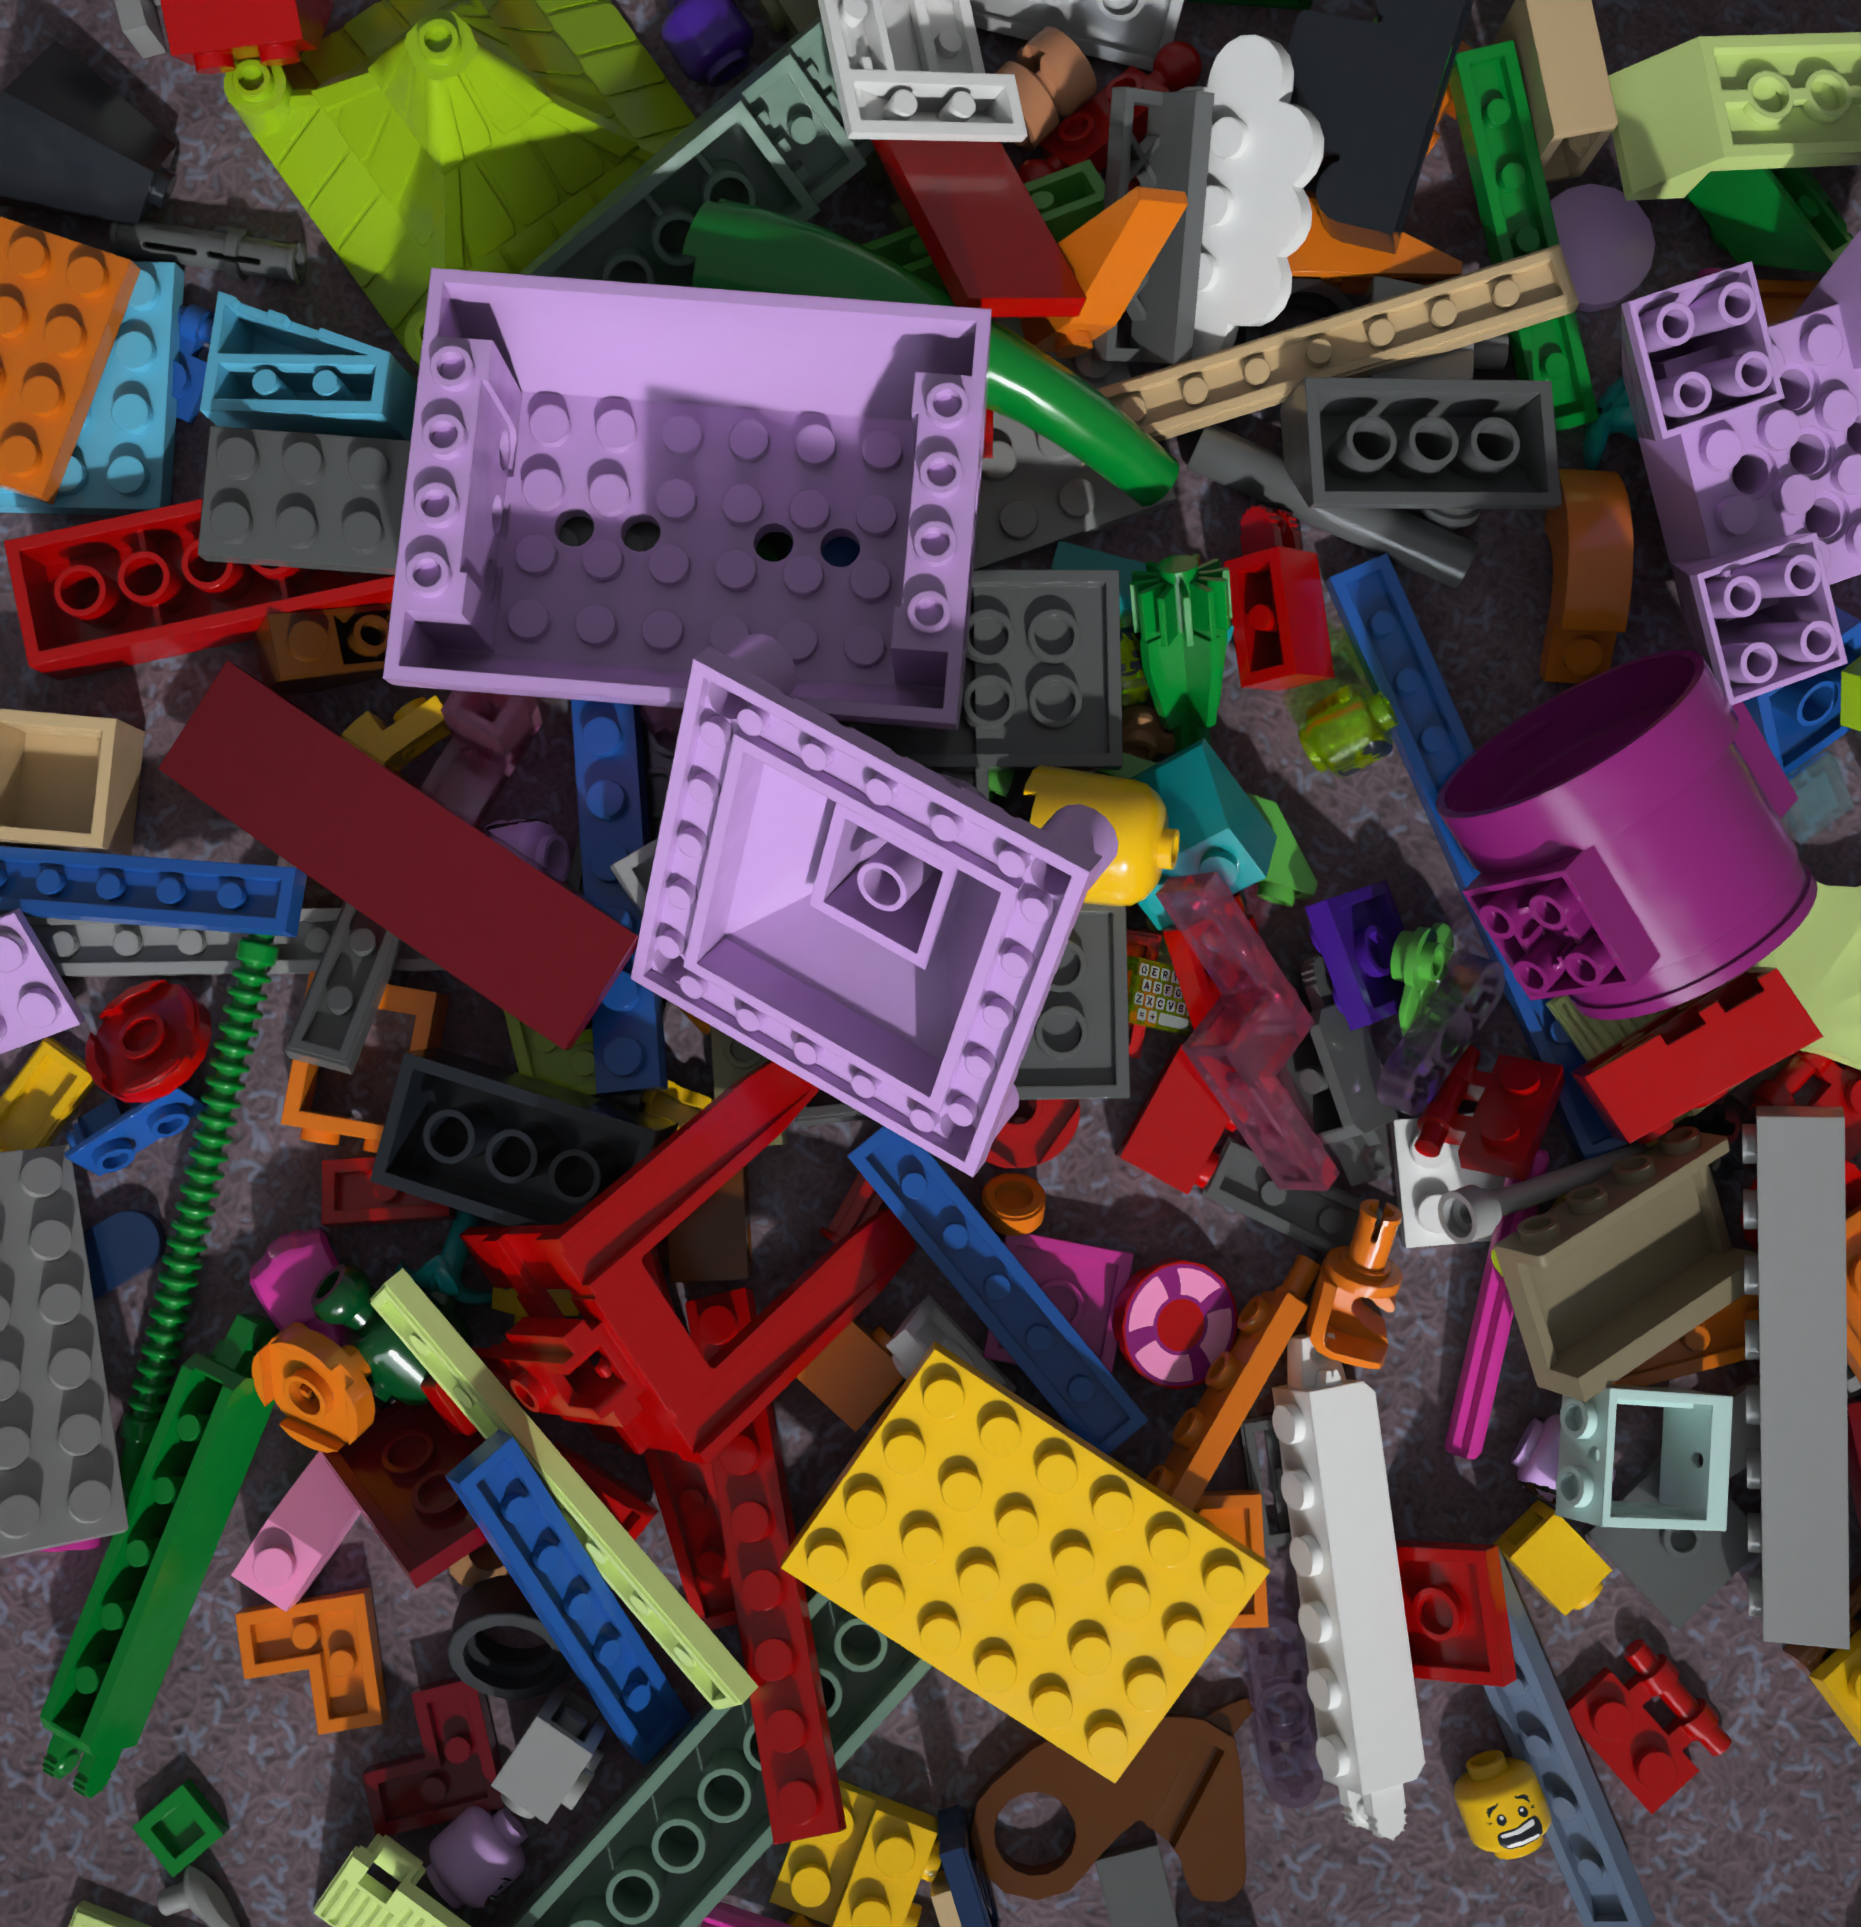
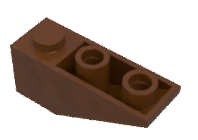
[253,603,392,695]

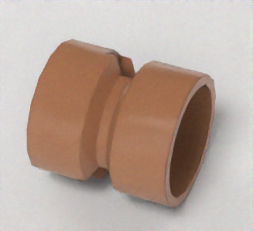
[993,26,1097,153]

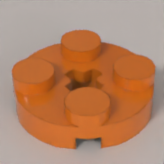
[252,1322,375,1453]

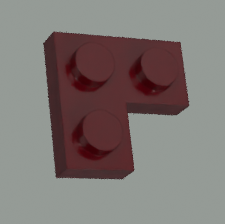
[362,1676,505,1837]

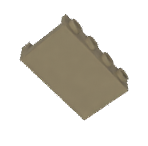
[1493,1126,1758,1402]

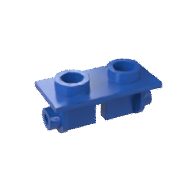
[64,1079,207,1176]

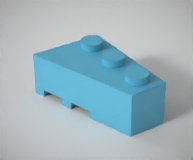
[200,291,417,441]

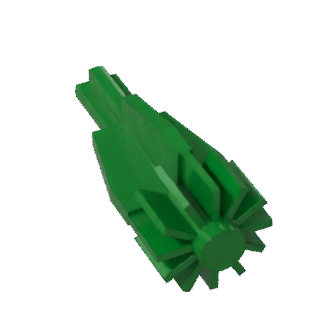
[1129,554,1232,753]

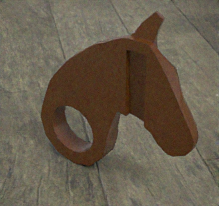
[970,1697,1254,1902]

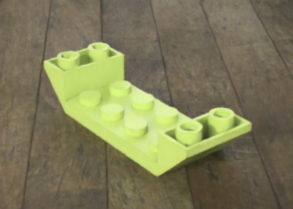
[1608,32,1861,201]

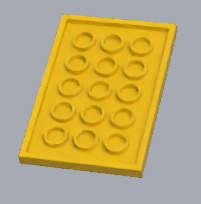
[781,1341,1271,1783]

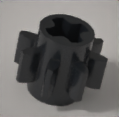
[1687,1095,1757,1180]

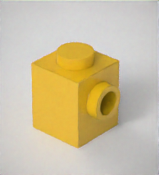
[1493,1499,1612,1616]

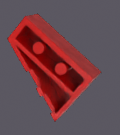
[1570,966,1824,1144]

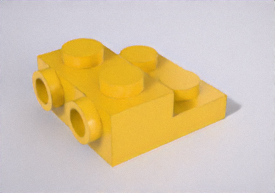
[769,1779,941,1927]

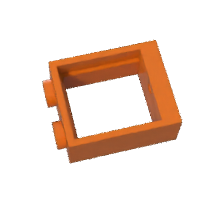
[280,971,450,1153]

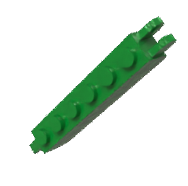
[39,1314,279,1799]

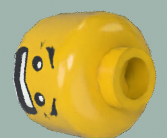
[1453,1750,1552,1860]

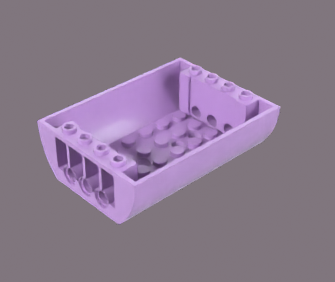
[383,268,992,730]

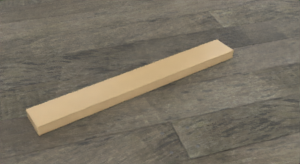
[1081,244,1579,465]

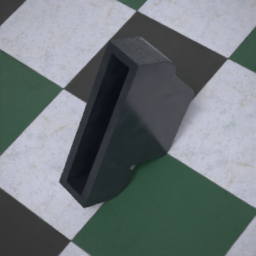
[1287,0,1474,254]

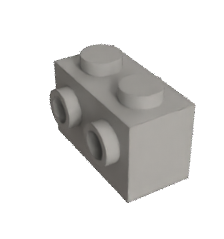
[491,1683,609,1824]

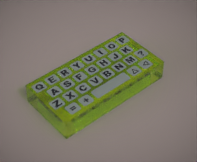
[1127,956,1196,1038]

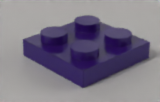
[1304,880,1405,1031]

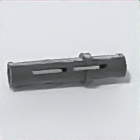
[110,220,307,284]

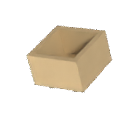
[0,709,145,856]

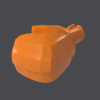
[1305,1199,1403,1369]

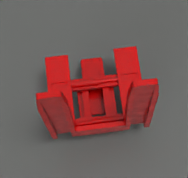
[421,1060,916,1464]

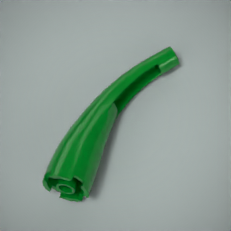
[682,198,1180,507]

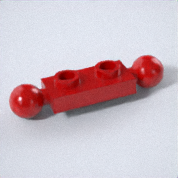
[1016,41,1202,184]

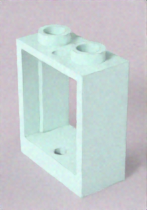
[1555,1384,1733,1531]

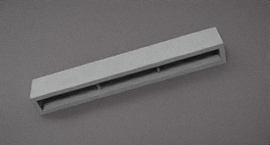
[1742,1106,1850,1650]

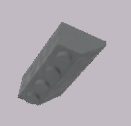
[1280,377,1562,509]

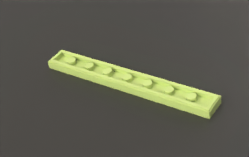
[370,1268,758,1710]

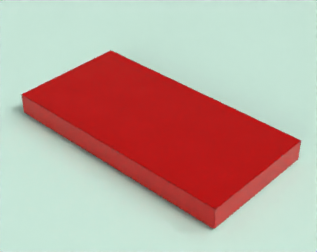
[871,139,1087,317]

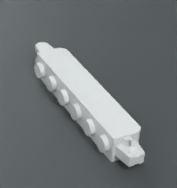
[1272,1333,1425,1841]

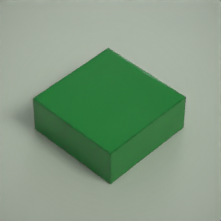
[132,1778,230,1878]

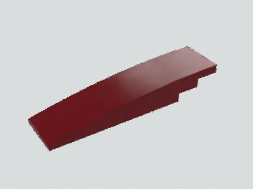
[158,660,639,1050]

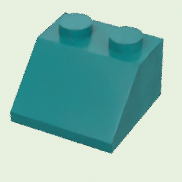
[1129,738,1277,930]

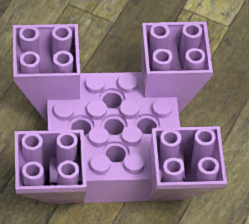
[1621,229,1861,705]

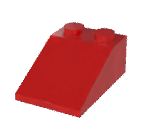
[160,0,334,74]

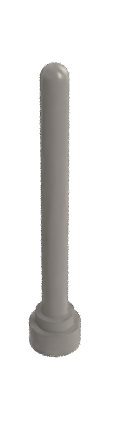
[1438,1141,1659,1244]

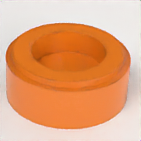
[981,1173,1046,1236]

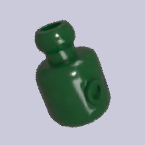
[311,1264,473,1406]

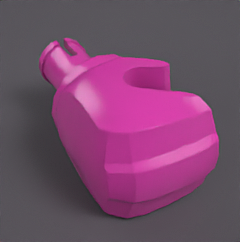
[249,1227,345,1347]

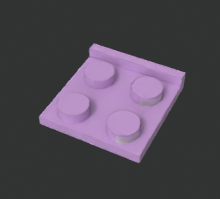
[0,908,85,1054]

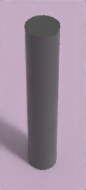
[1186,425,1478,589]

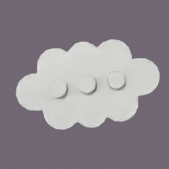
[1139,34,1324,365]

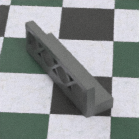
[1092,87,1215,364]

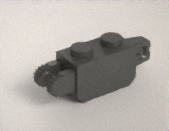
[1267,955,1399,1186]

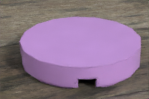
[1550,184,1656,312]

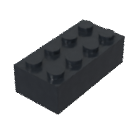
[370,1047,679,1227]

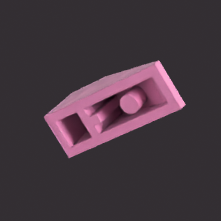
[231,1406,381,1612]

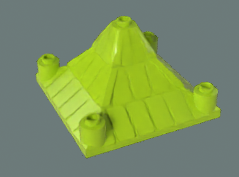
[224,0,696,369]

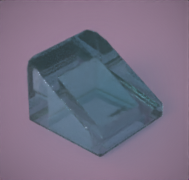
[1782,751,1854,844]

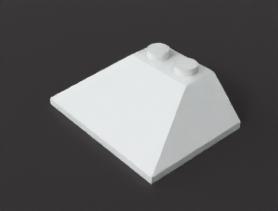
[818,0,1028,142]

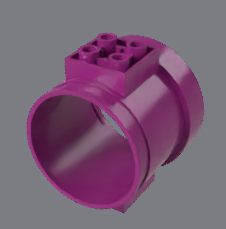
[1436,650,1818,1020]

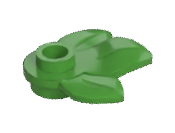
[1390,922,1455,1040]

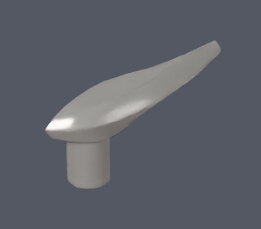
[157,1865,241,1927]

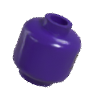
[661,0,754,87]

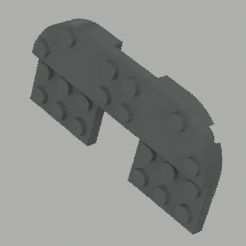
[855,570,1130,1100]

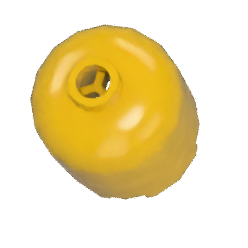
[1024,765,1180,906]

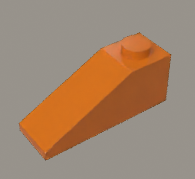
[1019,186,1188,358]
[1287,191,1462,295]

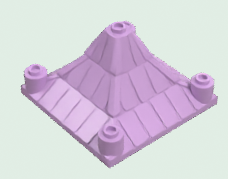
[631,634,1118,1177]

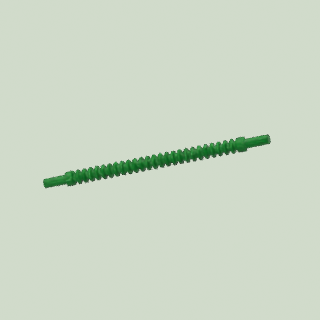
[119,934,279,1504]

